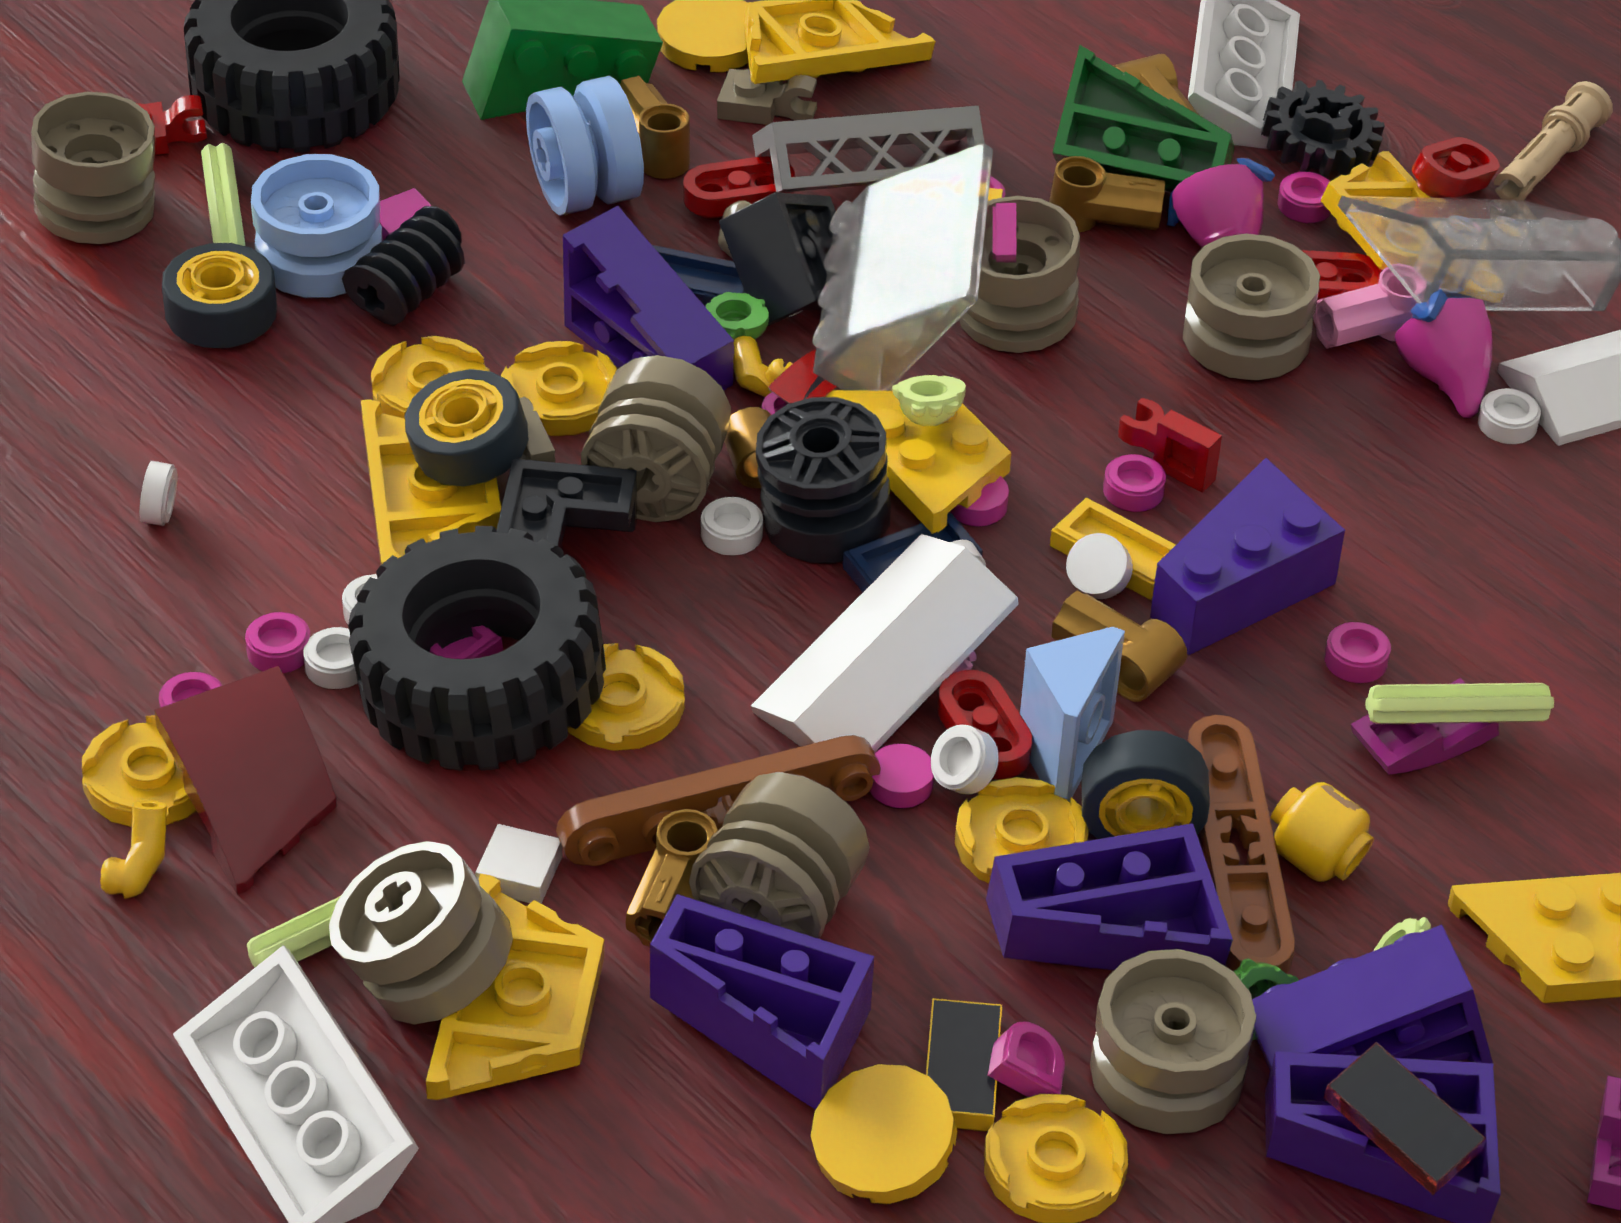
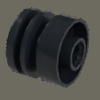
[756,397,891,563]

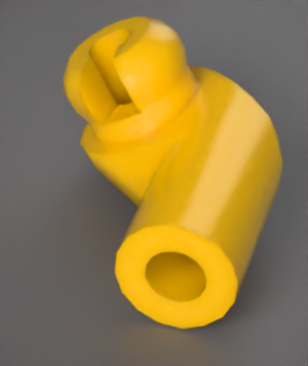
[733,336,793,397]
[100,801,167,899]

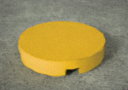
[657,0,749,72]
[371,336,489,419]
[501,341,617,436]
[568,643,685,751]
[82,715,196,827]
[955,777,1089,884]
[811,1064,957,1204]
[984,1094,1128,1223]

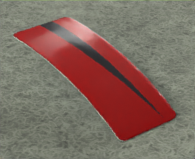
[769,350,853,404]

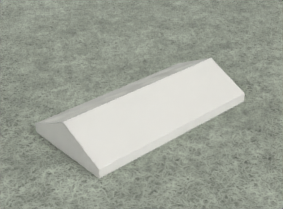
[1188,0,1300,149]
[1497,330,1621,446]
[751,534,1019,752]
[173,945,419,1223]

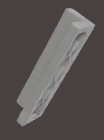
[752,105,989,193]

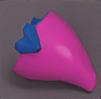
[1167,158,1275,248]
[1395,289,1493,418]

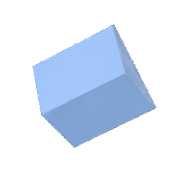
[1020,627,1125,802]

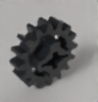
[1261,80,1385,179]

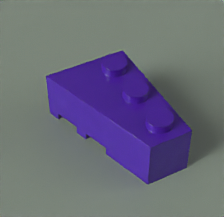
[563,206,735,390]
[1150,458,1345,655]
[986,823,1233,970]
[650,894,874,1110]
[1252,925,1494,1071]
[1265,1051,1501,1223]

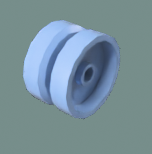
[526,76,644,216]
[251,154,383,298]

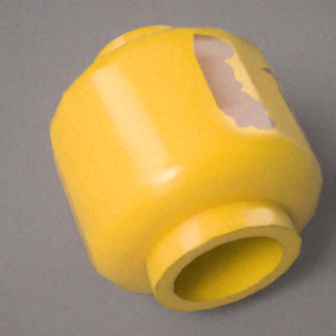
[1270,782,1374,882]

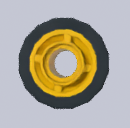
[162,243,277,348]
[405,369,529,487]
[1082,730,1210,839]

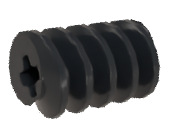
[342,206,465,325]

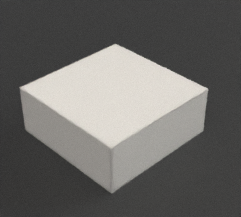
[475,824,562,904]

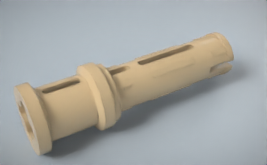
[1494,81,1613,204]

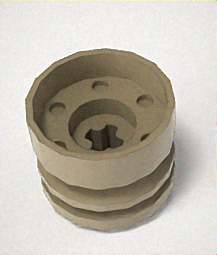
[31,91,155,244]
[955,196,1080,353]
[581,355,731,522]
[689,772,870,939]

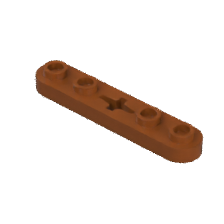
[1187,715,1295,974]
[556,735,881,866]

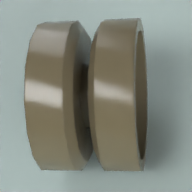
[1182,233,1320,381]
[329,841,513,1024]
[1090,949,1256,1134]

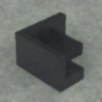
[719,192,850,327]
[497,459,637,548]

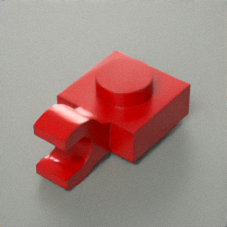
[136,95,207,155]
[1118,398,1222,493]

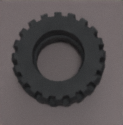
[183,0,400,153]
[348,526,606,771]

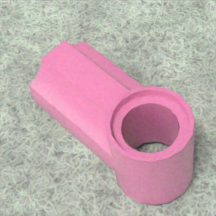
[1313,264,1432,349]

